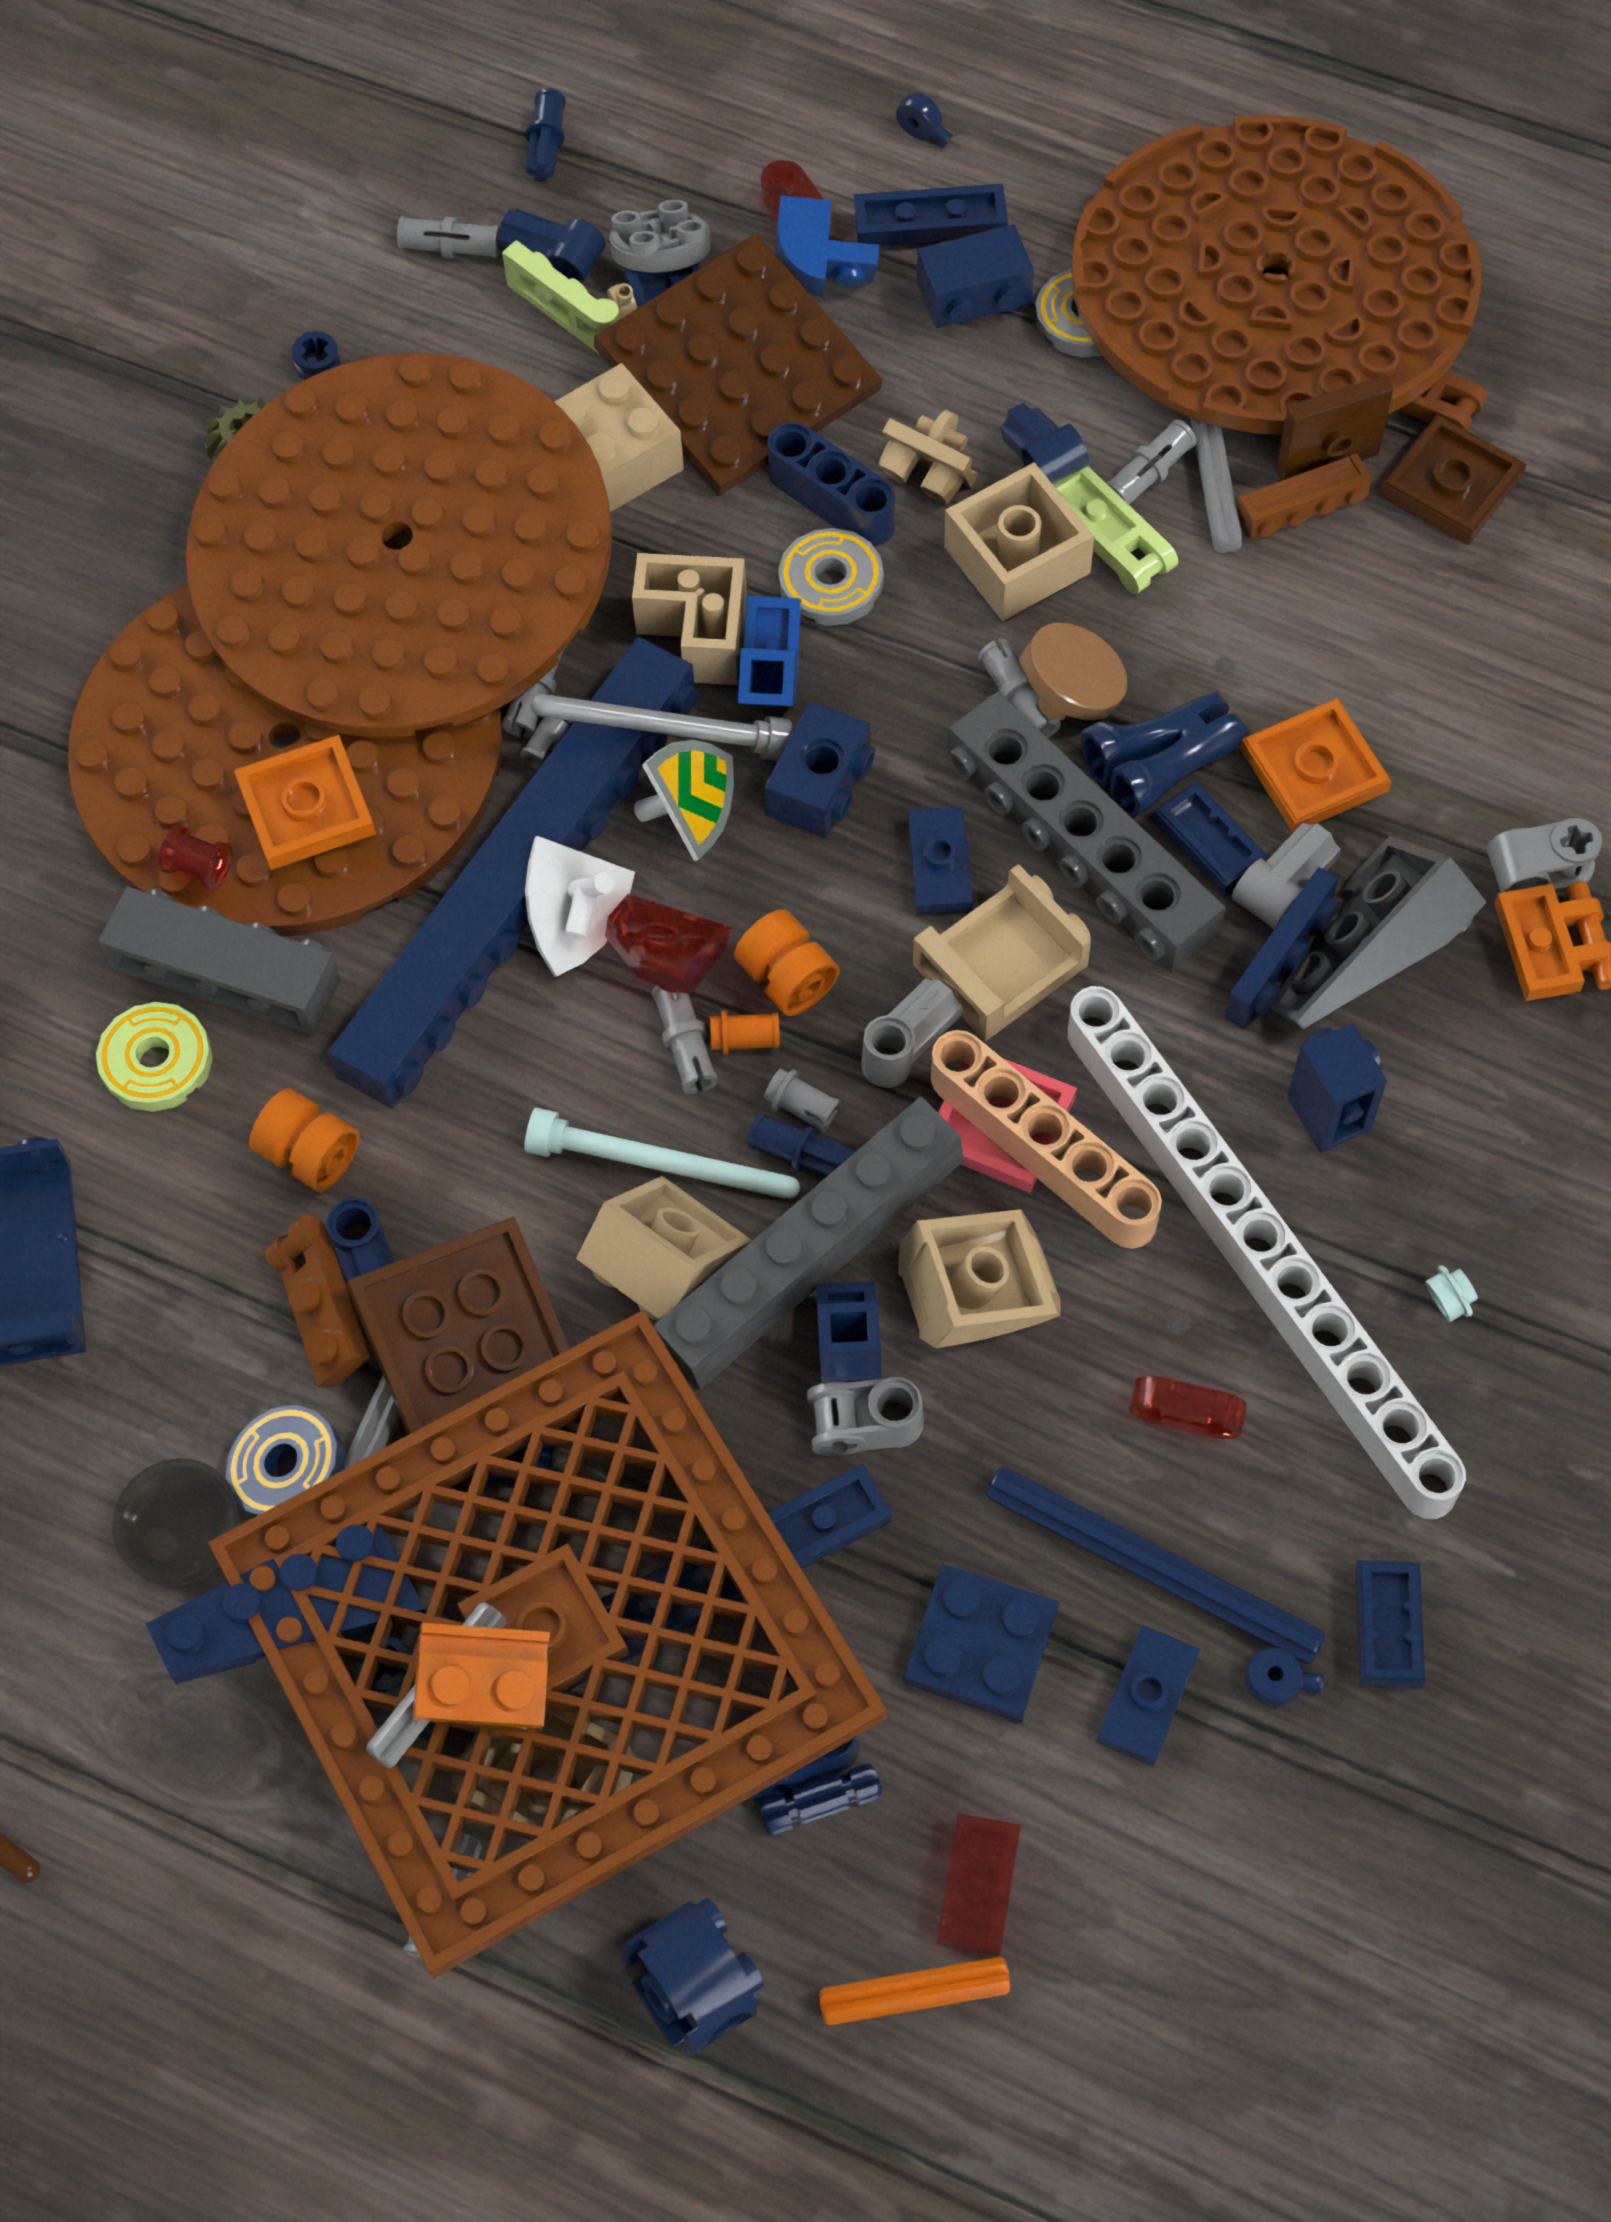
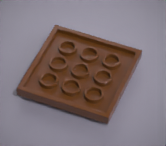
[594,233,883,496]

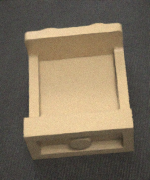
[913,865,1091,1042]

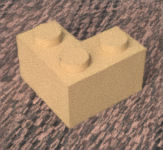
[632,553,747,685]

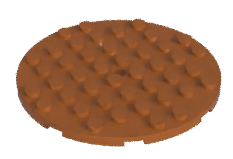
[1071,115,1482,435]
[186,353,612,738]
[68,583,503,936]

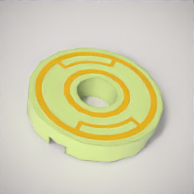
[96,1002,213,1112]

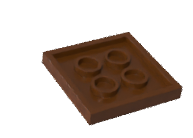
[346,1216,570,1435]

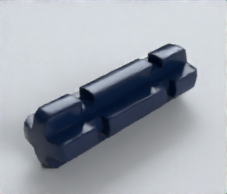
[759,1763,882,1835]

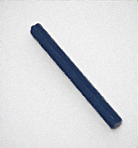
[986,1467,1325,1664]

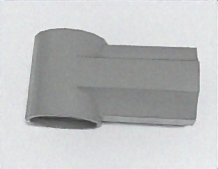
[1232,822,1341,930]
[861,978,962,1088]

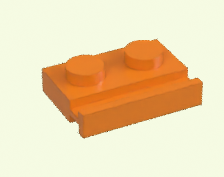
[412,1623,550,1729]

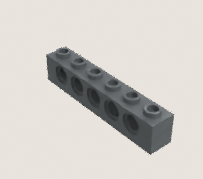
[947,691,1226,973]

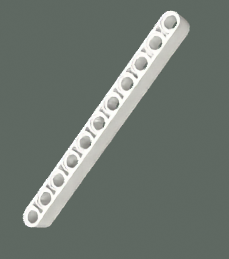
[1068,986,1466,1519]

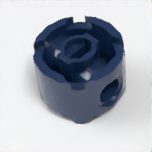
[620,1898,764,2059]

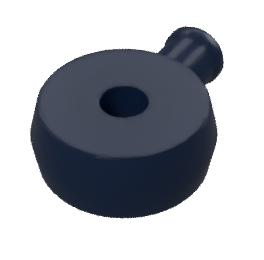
[896,93,953,147]
[1244,1647,1324,1707]

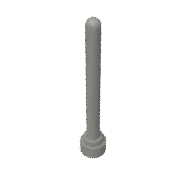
[531,694,792,762]

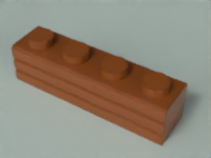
[1237,453,1372,539]

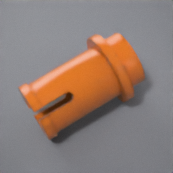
[710,1010,780,1055]

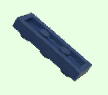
[854,183,1008,245]
[1225,867,1339,1029]

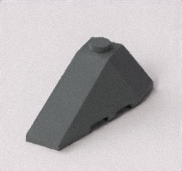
[1269,836,1487,1029]

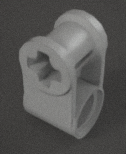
[1486,818,1602,893]
[807,1377,924,1457]

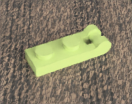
[502,240,620,354]
[1053,466,1179,594]

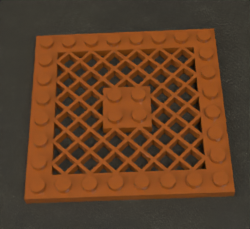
[208,1310,888,1979]

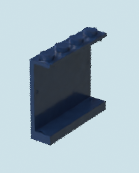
[0,1137,86,1366]

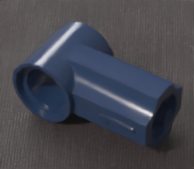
[497,209,606,284]
[1000,403,1090,484]
[326,1197,394,1318]

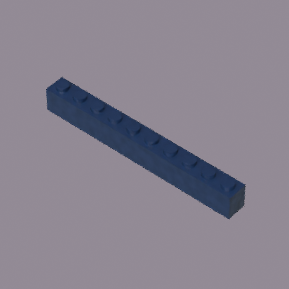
[327,637,698,1109]

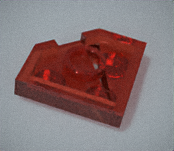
[605,894,731,995]

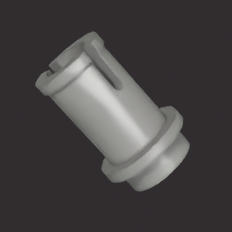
[520,716,574,771]
[764,1068,841,1133]

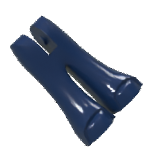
[1080,692,1250,819]

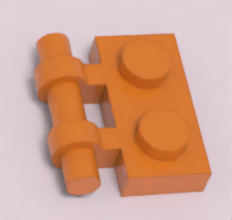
[1494,881,1611,1001]

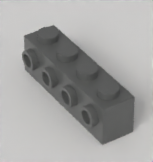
[98,886,341,1036]

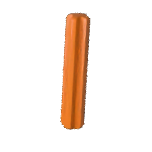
[819,1957,1011,2026]

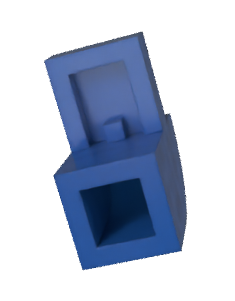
[775,196,879,297]
[738,596,802,707]

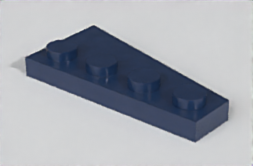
[146,1525,426,1684]

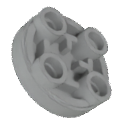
[609,200,711,272]

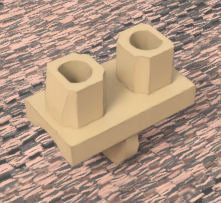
[878,410,978,505]

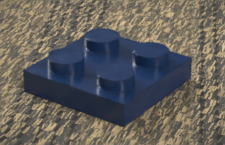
[903,1564,1060,1723]

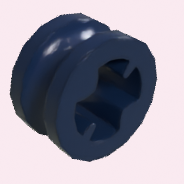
[292,331,340,380]

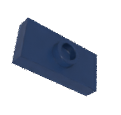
[1152,781,1268,895]
[908,806,973,915]
[1355,1560,1425,1689]
[1095,1625,1200,1767]

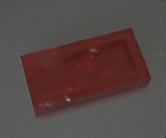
[937,1813,1021,1956]

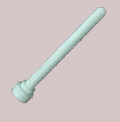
[524,1107,800,1199]

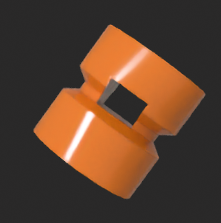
[734,909,840,1016]
[249,1087,360,1193]

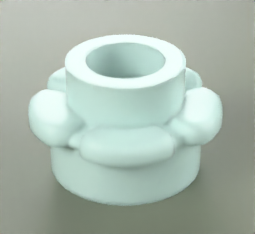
[1425,1265,1478,1322]

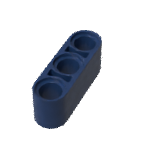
[767,422,895,546]

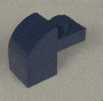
[816,1281,882,1383]

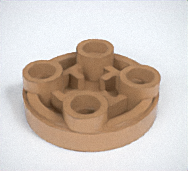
[1019,623,1128,720]

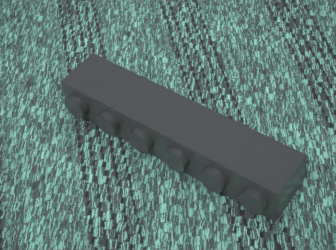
[653,1096,964,1390]

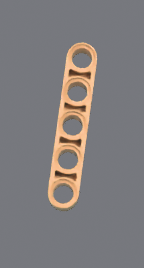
[931,1030,1162,1249]

